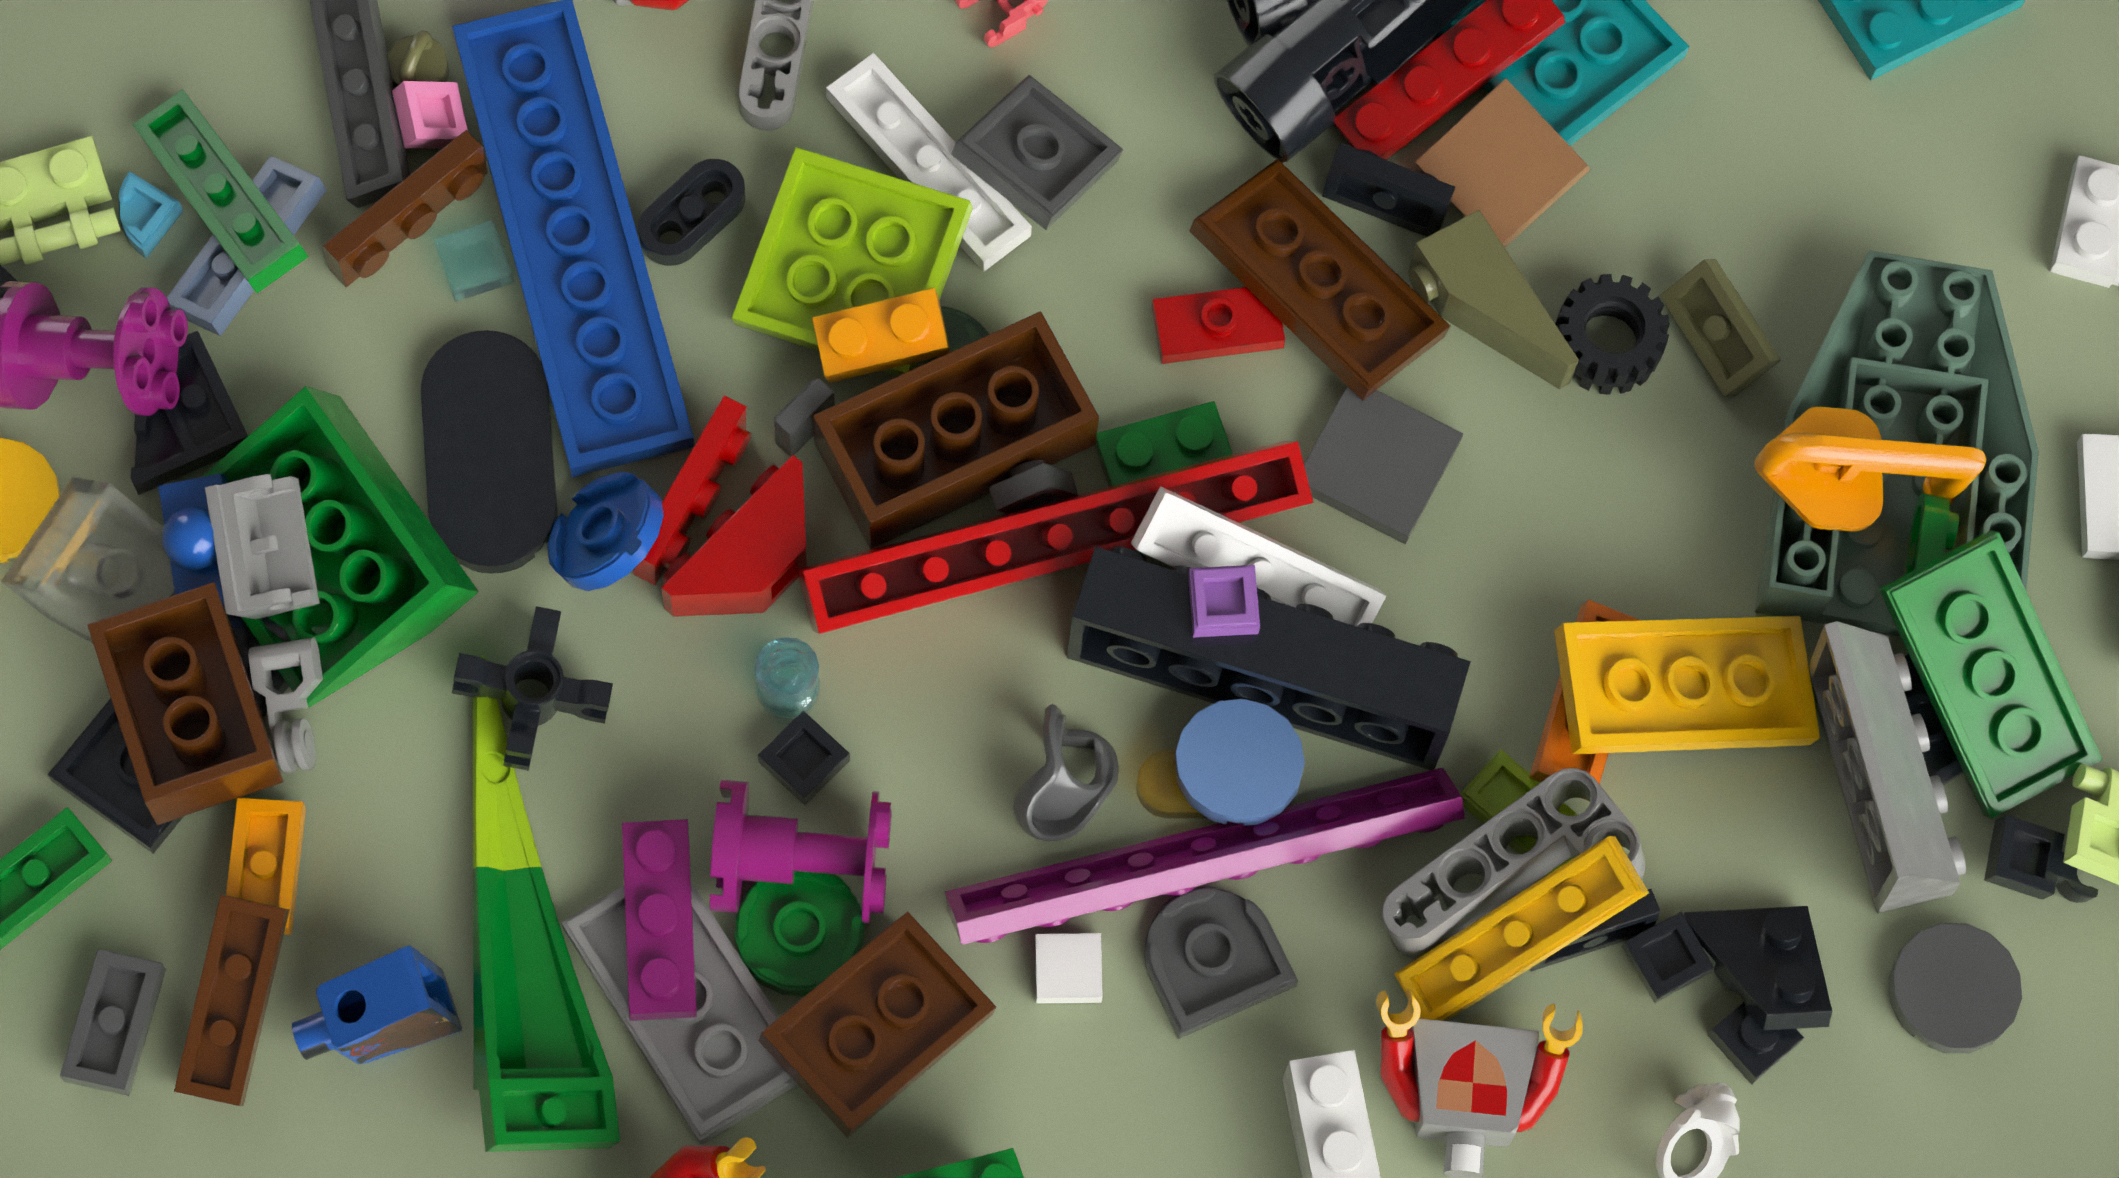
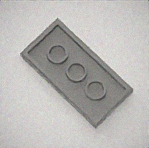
[561,882,798,1145]

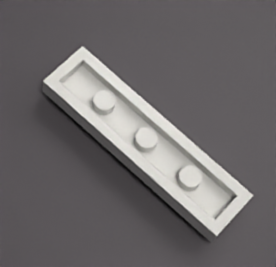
[826,53,1032,272]
[1131,486,1386,627]

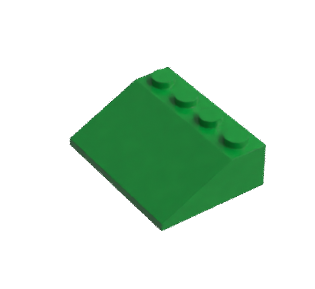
[202,386,479,708]

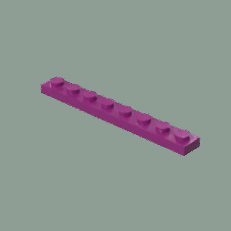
[945,767,1465,945]

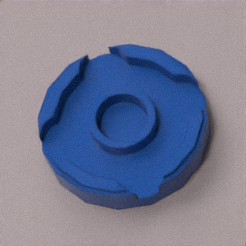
[547,471,664,591]

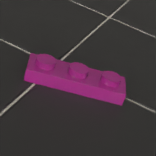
[622,819,697,1021]

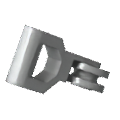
[248,637,323,773]

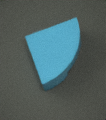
[119,171,183,259]

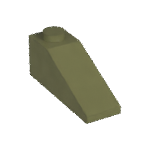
[1408,210,1579,389]

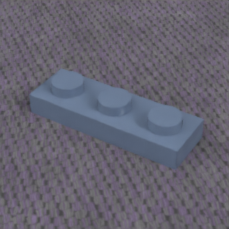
[167,156,327,336]

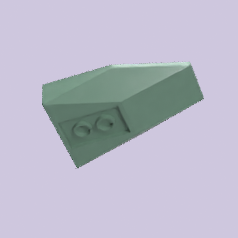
[1754,250,2039,636]

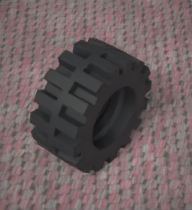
[1555,274,1670,395]

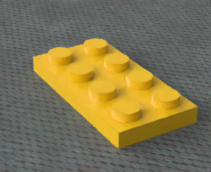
[1554,616,1820,754]

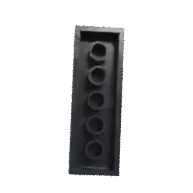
[1067,546,1471,770]

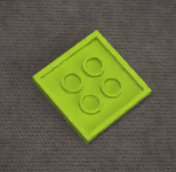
[732,147,973,376]

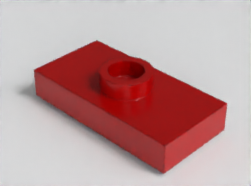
[1151,287,1285,364]

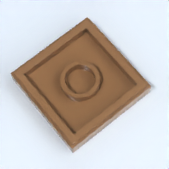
[1415,78,1590,248]

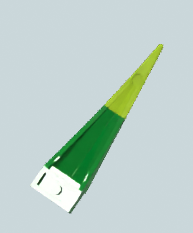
[473,655,620,1152]

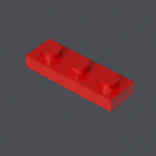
[633,395,752,586]

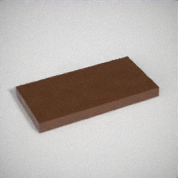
[1189,159,1451,401]

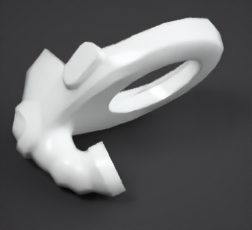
[1656,1083,1740,1178]

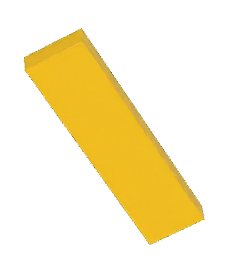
[1394,836,1649,1021]

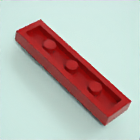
[1334,0,1565,160]

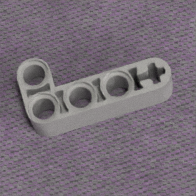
[1382,768,1645,959]

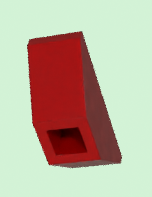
[661,455,807,617]

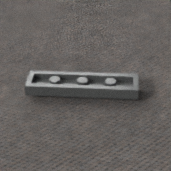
[310,0,410,208]

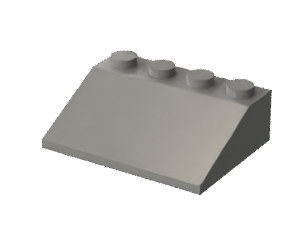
[1809,621,1966,914]

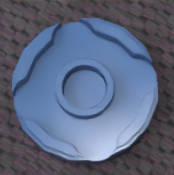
[1175,699,1305,826]

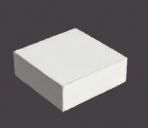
[1035,933,1103,1004]

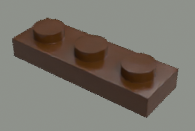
[322,130,488,287]
[174,895,290,1106]

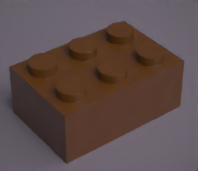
[87,582,283,825]

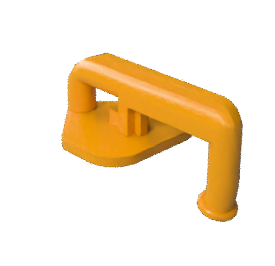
[1754,407,1986,532]

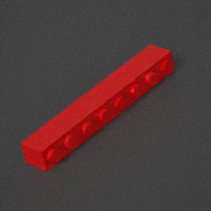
[797,441,1314,634]

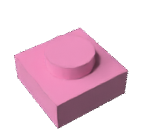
[392,81,468,149]

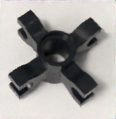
[452,606,613,771]

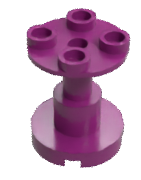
[0,281,188,416]
[710,779,892,923]

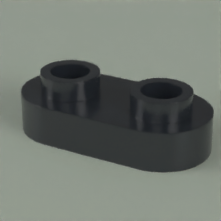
[638,159,746,266]

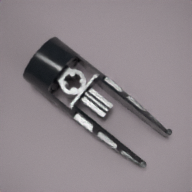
[1214,0,1472,163]

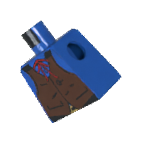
[292,945,462,1064]

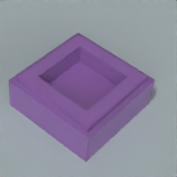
[1188,565,1260,638]

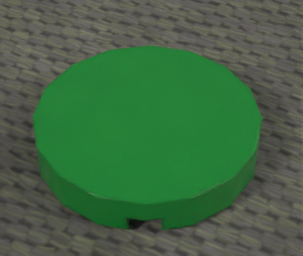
[734,871,865,996]

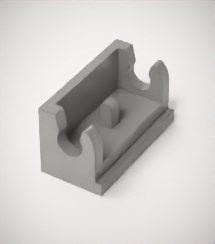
[205,474,320,619]

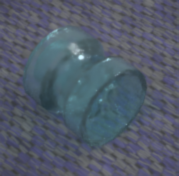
[754,637,820,718]

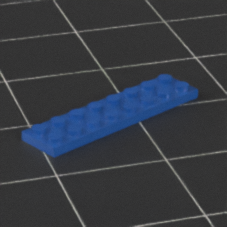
[452,0,695,477]

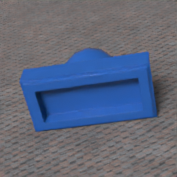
[158,473,227,606]

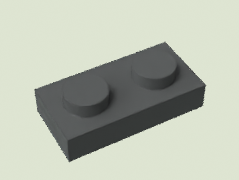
[60,949,166,1096]

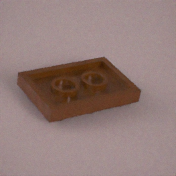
[758,911,996,1139]

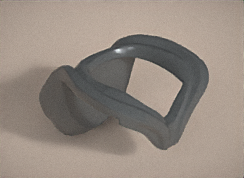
[1013,704,1119,841]

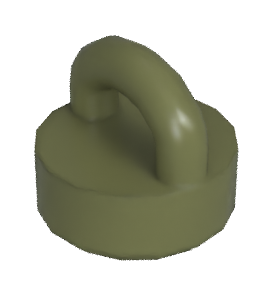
[388,30,450,88]

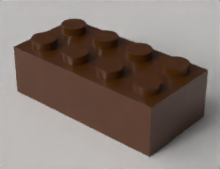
[813,311,1099,549]

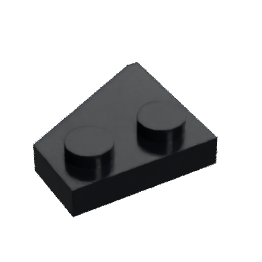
[131,331,248,495]
[1684,906,1833,1030]

